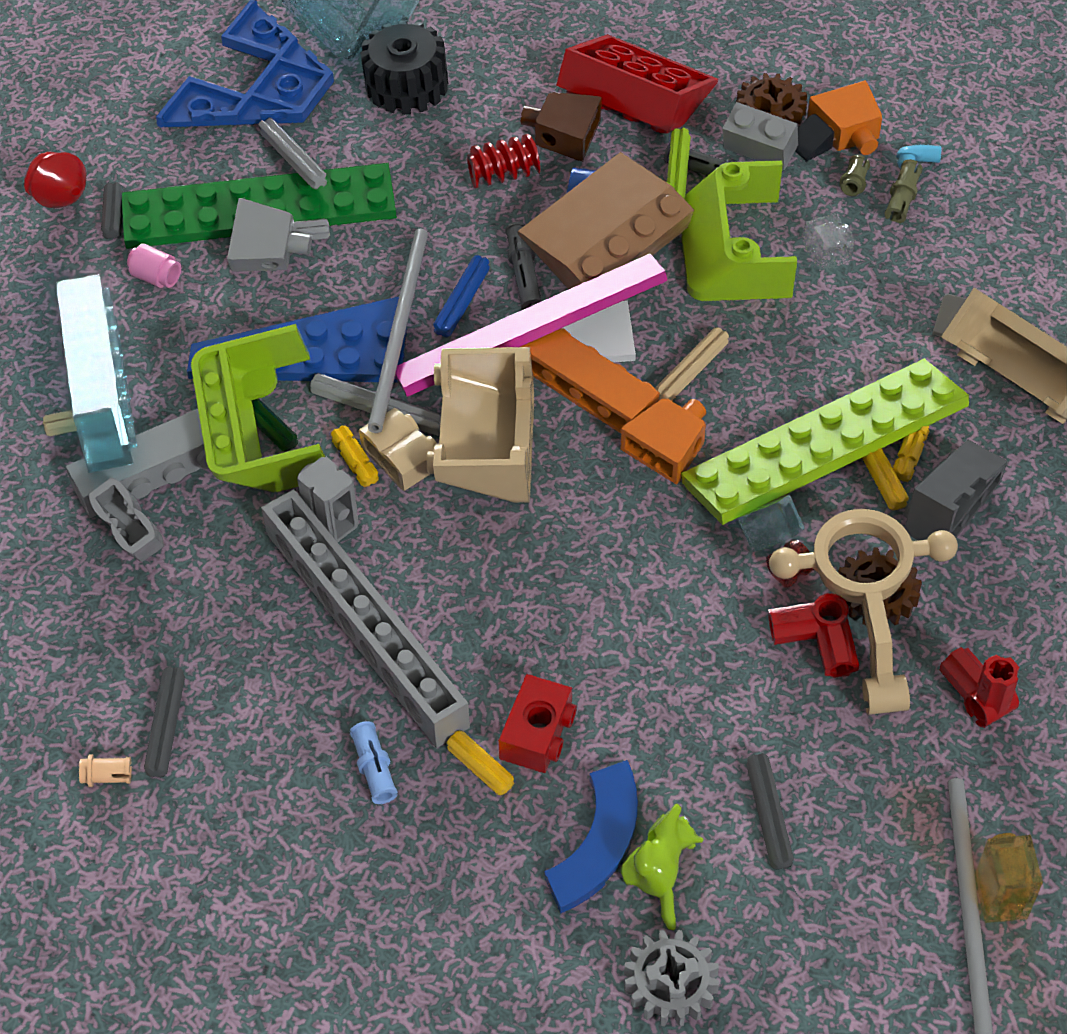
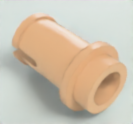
[79,754,132,787]

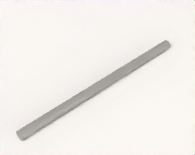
[368,229,428,433]
[947,778,993,1034]

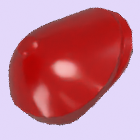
[24,152,87,208]

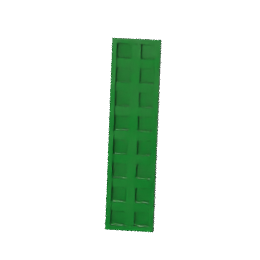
[122,163,397,249]

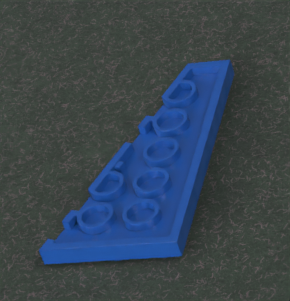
[187,296,407,383]

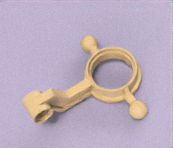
[769,509,958,715]

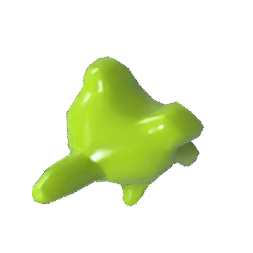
[621,803,704,930]

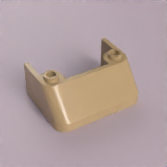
[941,288,1067,424]

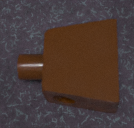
[520,92,602,162]

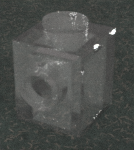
[802,212,855,272]

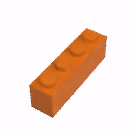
[520,328,660,433]

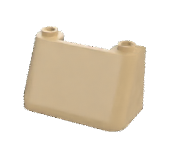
[427,347,534,503]

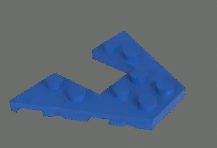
[156,0,334,127]

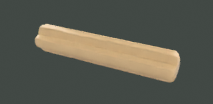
[655,327,729,401]

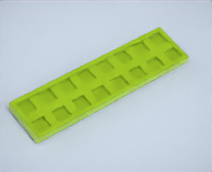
[681,358,969,525]

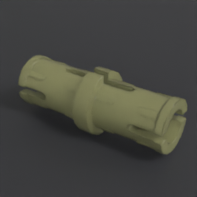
[885,159,923,223]

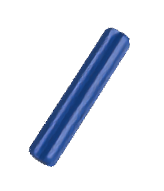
[433,255,490,338]

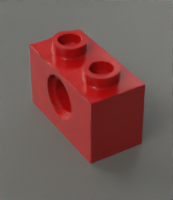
[498,674,577,773]

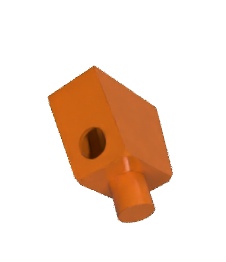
[807,80,882,155]
[620,399,706,485]

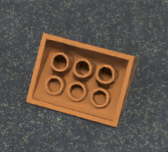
[518,152,694,289]

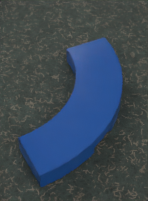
[544,760,638,914]

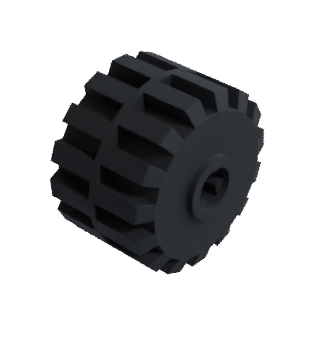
[360,21,449,115]

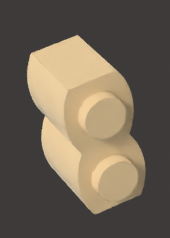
[359,408,437,491]

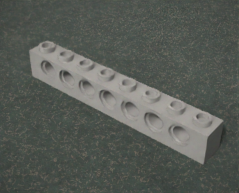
[261,489,470,749]

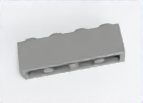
[66,409,209,518]

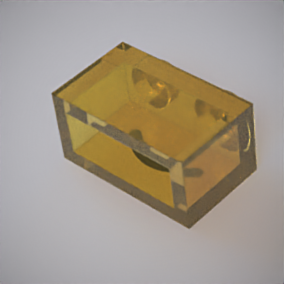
[975,833,1043,923]

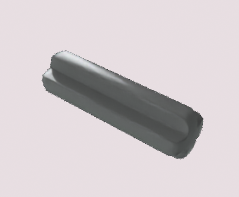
[101,182,123,239]

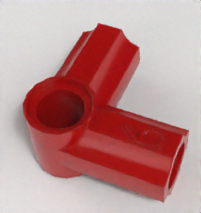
[768,593,859,678]
[939,647,1020,728]

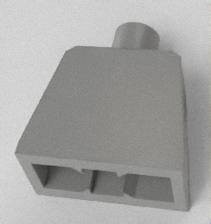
[227,198,312,272]

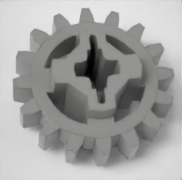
[624,930,719,1027]

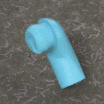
[896,144,941,169]

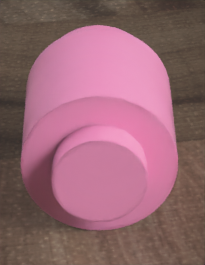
[127,244,181,288]

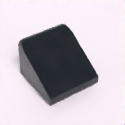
[795,114,834,162]

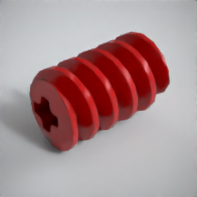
[467,134,540,189]

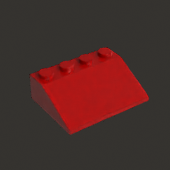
[556,34,719,134]

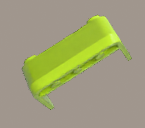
[681,160,797,301]
[191,324,325,492]

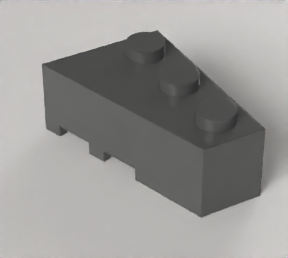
[903,439,1007,541]

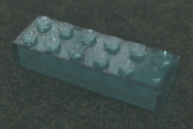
[56,274,138,473]

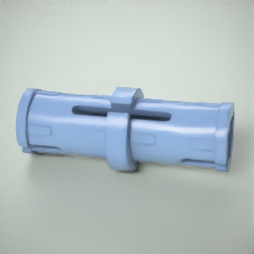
[350,721,398,804]

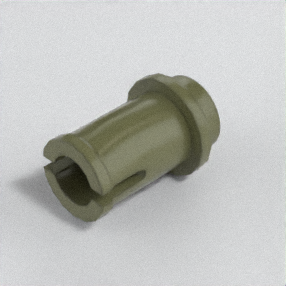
[839,155,870,196]

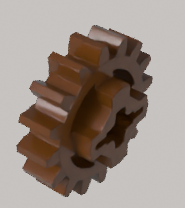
[736,73,807,124]
[838,547,922,625]

